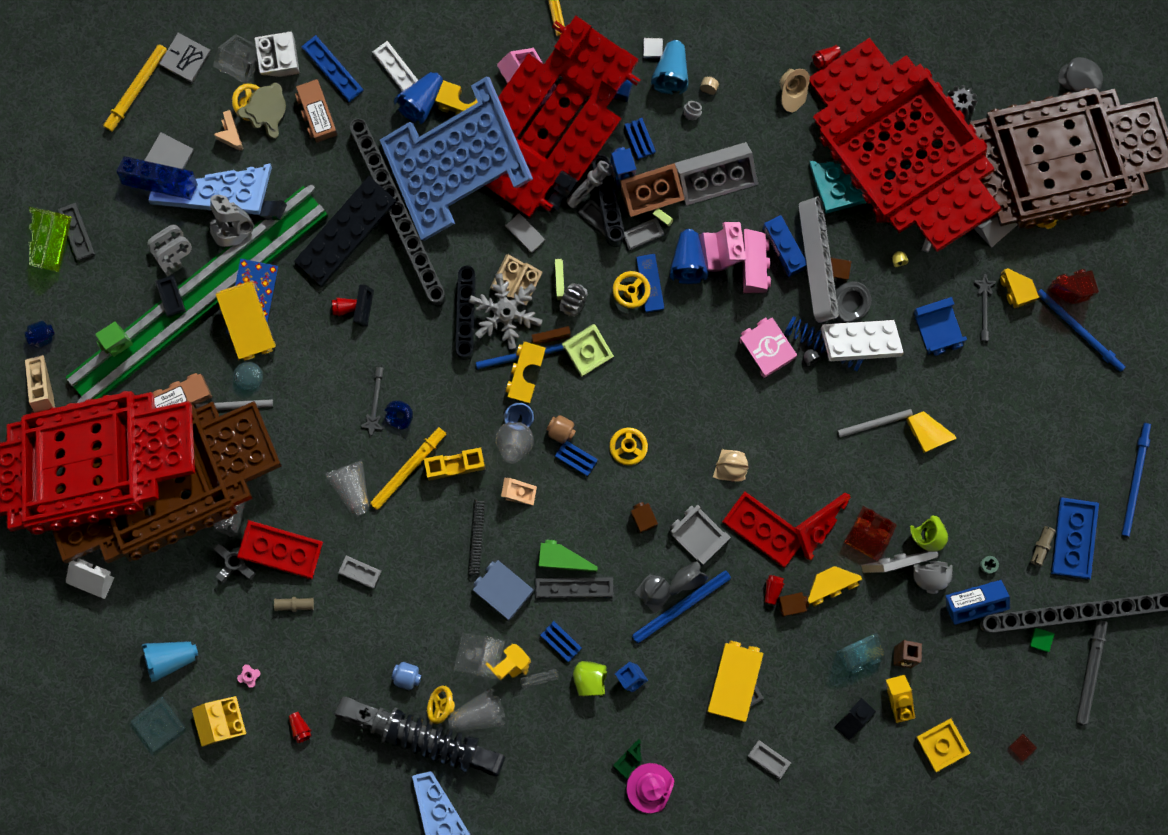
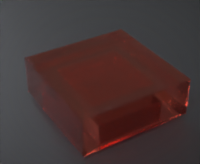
[1009,734,1037,762]

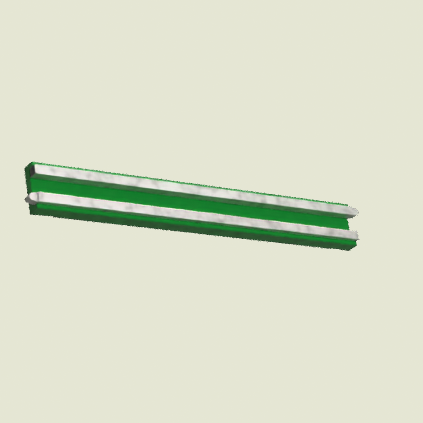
[66,185,328,403]

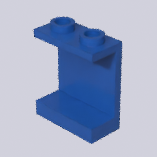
[914,297,967,356]

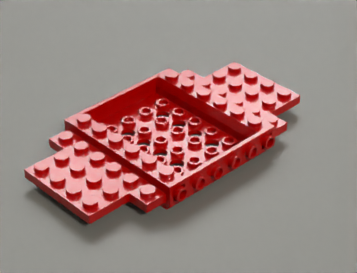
[809,38,1001,252]
[0,391,195,535]

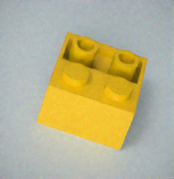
[192,696,246,747]

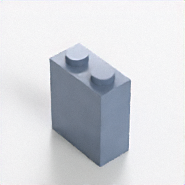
[473,560,534,621]

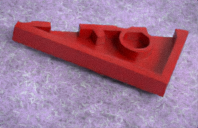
[795,493,851,560]

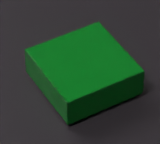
[1029,628,1054,652]

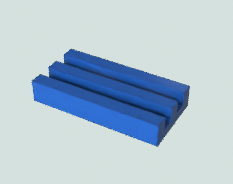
[625,118,656,159]
[555,441,598,476]
[540,621,582,662]

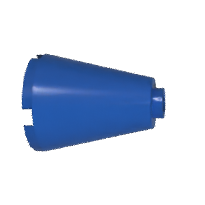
[394,72,443,124]
[670,229,708,284]

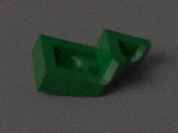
[613,739,642,780]

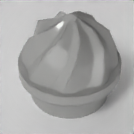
[683,101,702,120]

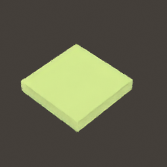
[562,324,614,376]

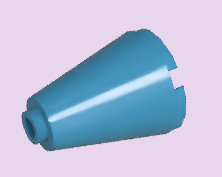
[651,40,688,94]
[142,642,198,682]

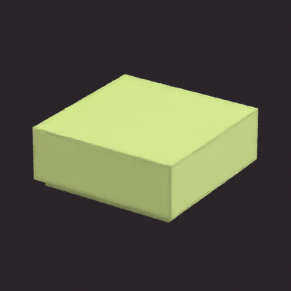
[653,208,673,226]

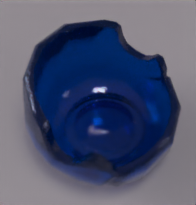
[384,400,413,430]

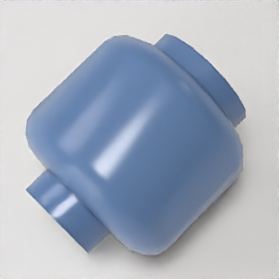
[391,662,422,690]

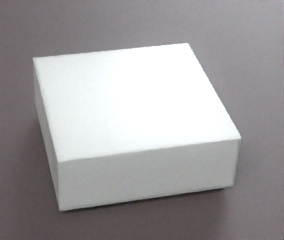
[644,38,663,58]

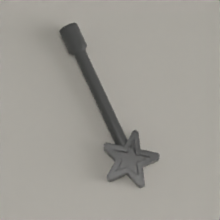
[974,274,996,341]
[361,367,384,435]

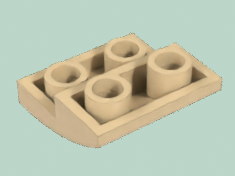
[490,254,542,306]

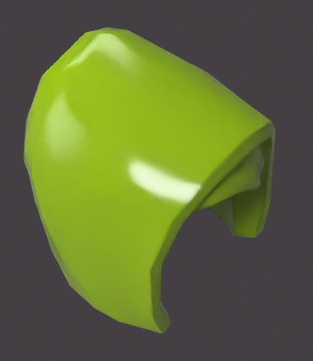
[910,516,948,552]
[573,661,607,696]

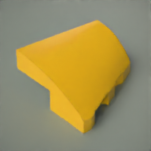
[906,411,956,453]

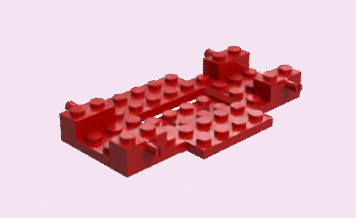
[485,15,641,217]

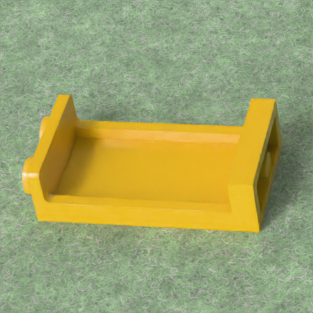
[216,280,276,361]
[707,641,764,722]

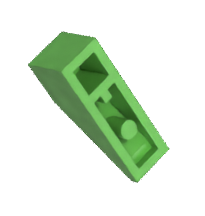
[539,540,597,572]

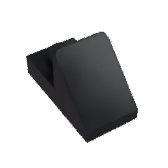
[835,698,876,740]

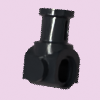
[546,171,578,211]

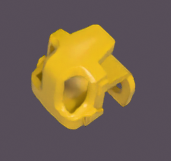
[485,644,531,681]

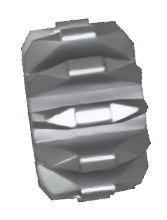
[947,85,977,117]
[560,283,588,317]

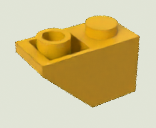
[1000,268,1039,308]
[886,675,915,723]

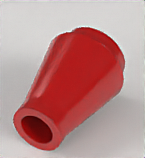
[812,45,841,68]
[331,298,357,316]
[765,575,785,604]
[288,712,312,743]

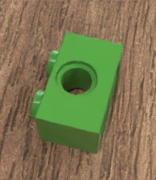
[96,321,133,357]

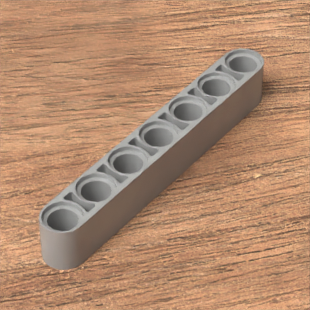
[799,197,838,323]

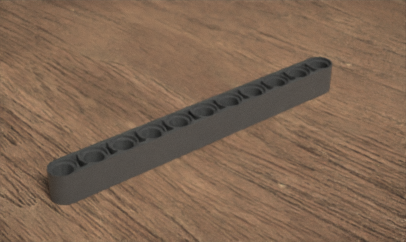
[350,118,445,306]
[980,592,1168,633]

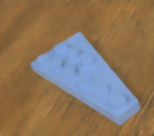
[148,164,272,215]
[412,771,470,835]

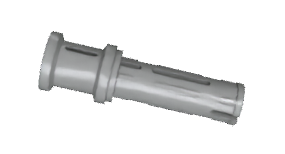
[566,161,613,208]

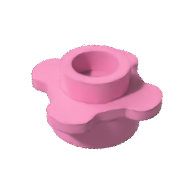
[237,665,260,687]

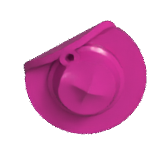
[626,763,674,813]

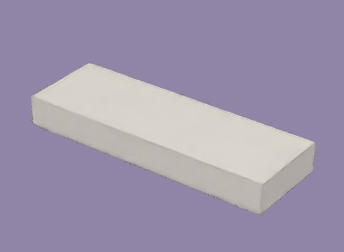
[372,41,418,91]

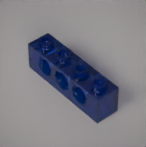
[116,156,198,200]

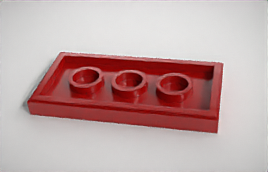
[722,491,801,568]
[237,520,323,579]

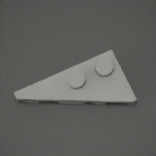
[861,551,938,573]

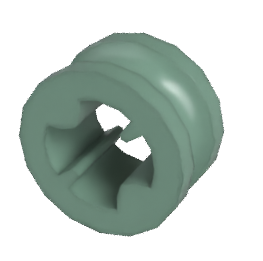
[980,556,999,574]

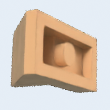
[214,110,243,151]
[501,478,537,505]

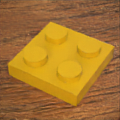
[916,718,970,772]

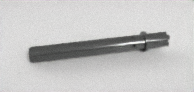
[1077,620,1108,725]

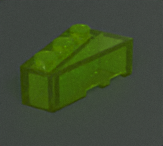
[29,207,72,272]

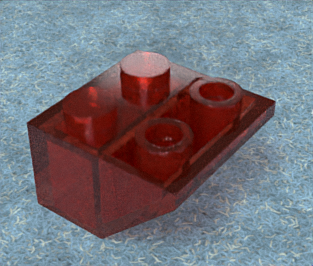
[1048,269,1099,304]
[844,506,897,561]

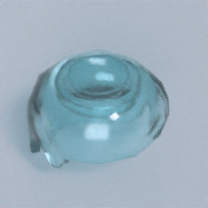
[234,361,263,391]

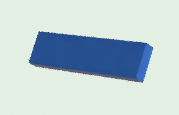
[301,35,364,102]

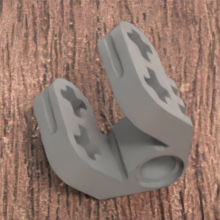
[210,195,254,246]
[147,225,192,277]

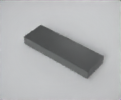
[58,203,96,261]

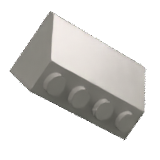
[675,142,758,205]

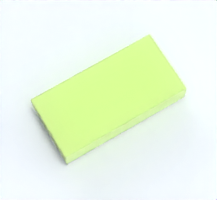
[555,259,564,300]

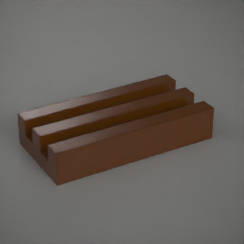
[532,326,571,345]

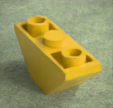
[807,566,862,606]

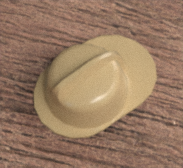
[780,69,810,112]
[713,449,748,482]

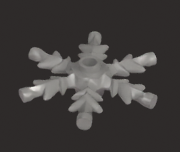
[469,273,542,349]

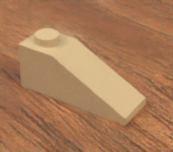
[25,355,55,413]

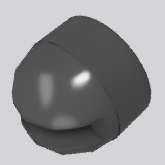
[804,349,820,366]

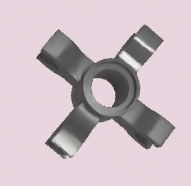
[214,544,256,583]

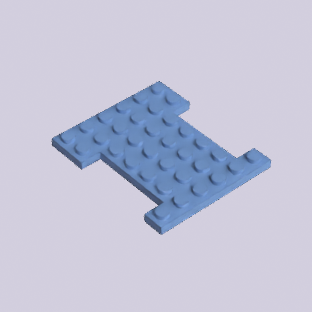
[380,77,533,241]

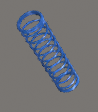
[784,316,864,371]

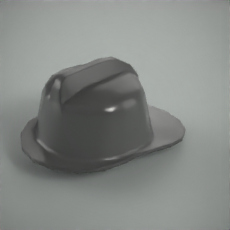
[635,574,671,614]

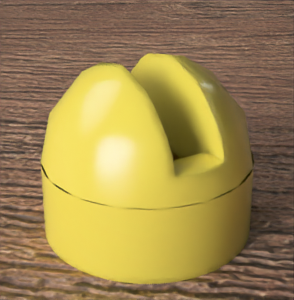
[892,251,909,267]

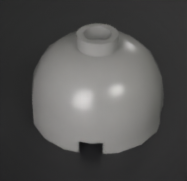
[914,561,953,594]

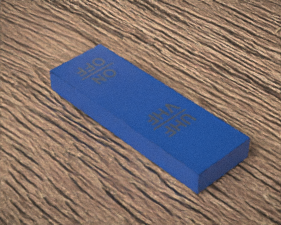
[636,254,664,313]

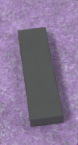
[536,577,614,598]

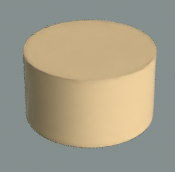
[700,77,719,95]

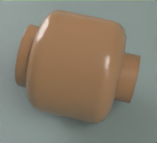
[546,415,576,444]

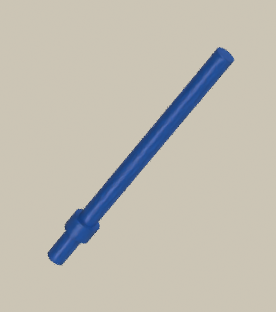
[1037,289,1126,372]
[476,340,567,369]
[1122,423,1151,537]

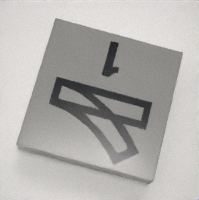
[159,33,211,83]

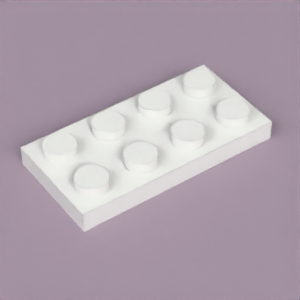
[821,320,904,361]

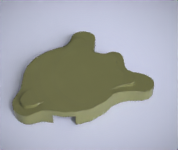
[237,83,286,138]

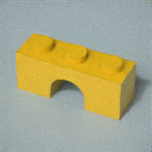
[435,80,478,115]
[505,342,546,403]
[424,447,485,480]

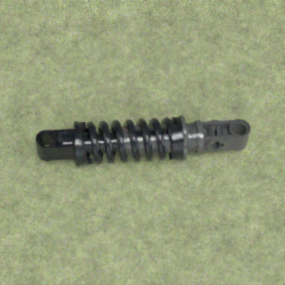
[335,696,506,777]

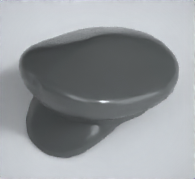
[1058,57,1103,93]
[835,281,872,323]
[668,561,708,595]

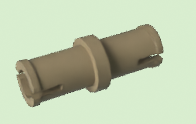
[1030,526,1056,567]
[274,597,314,612]

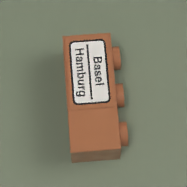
[295,79,338,143]
[153,373,212,408]

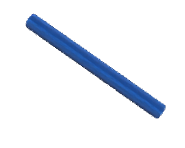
[632,570,731,643]

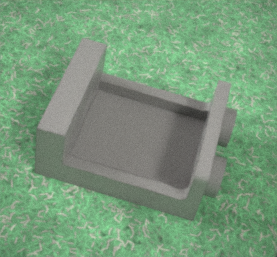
[670,505,731,566]

